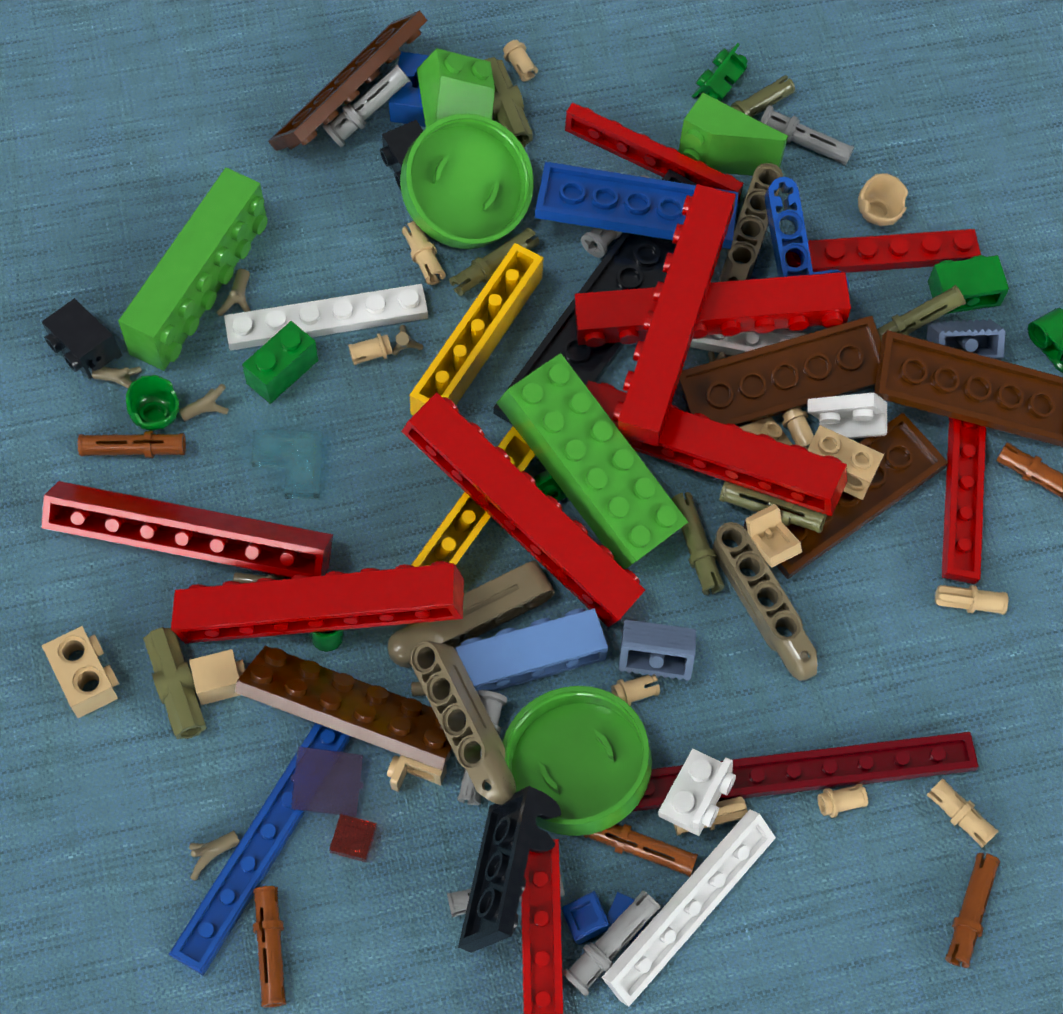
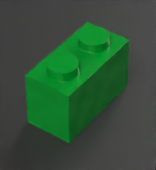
[927,255,1009,314]
[242,321,318,404]

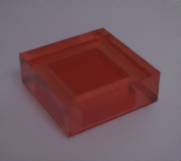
[329,814,377,862]

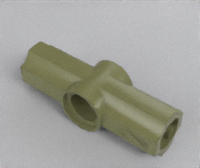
[484,57,533,147]
[143,627,207,739]

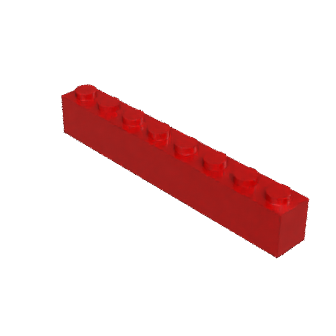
[613,184,736,447]
[574,272,851,347]
[586,380,848,516]
[401,392,645,627]
[41,481,333,577]
[171,561,464,644]

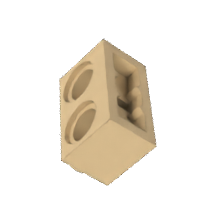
[807,425,884,500]
[41,626,119,718]

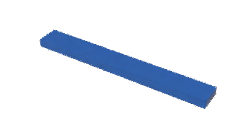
[169,723,352,976]

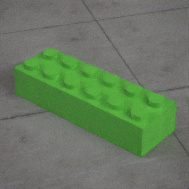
[118,167,268,371]
[496,353,688,569]

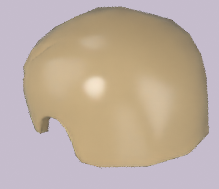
[858,173,908,226]

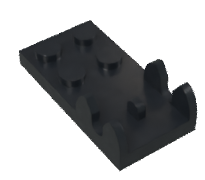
[458,786,561,953]

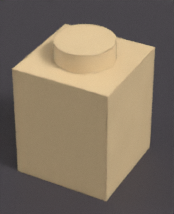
[189,649,246,705]

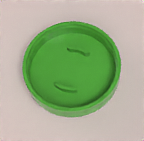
[400,114,534,249]
[502,686,652,836]

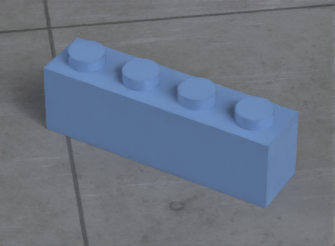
[456,608,608,692]

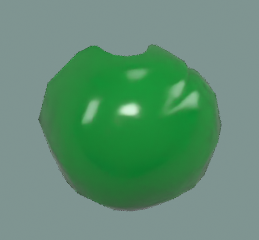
[126,375,179,431]

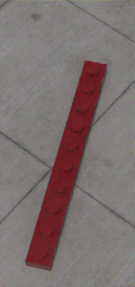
[632,732,979,812]

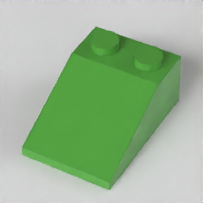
[417,48,495,128]
[678,93,788,176]

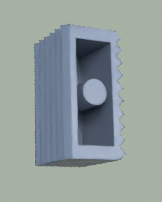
[927,319,1006,360]
[618,620,696,681]

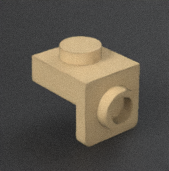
[746,504,802,568]
[387,755,447,792]

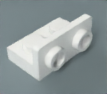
[808,392,887,439]
[658,748,736,836]

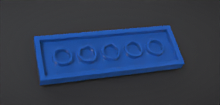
[535,161,739,249]

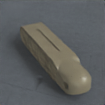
[718,163,783,282]
[713,522,817,681]
[387,561,555,668]
[410,641,517,805]

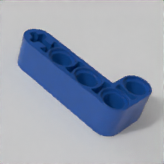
[765,177,849,288]

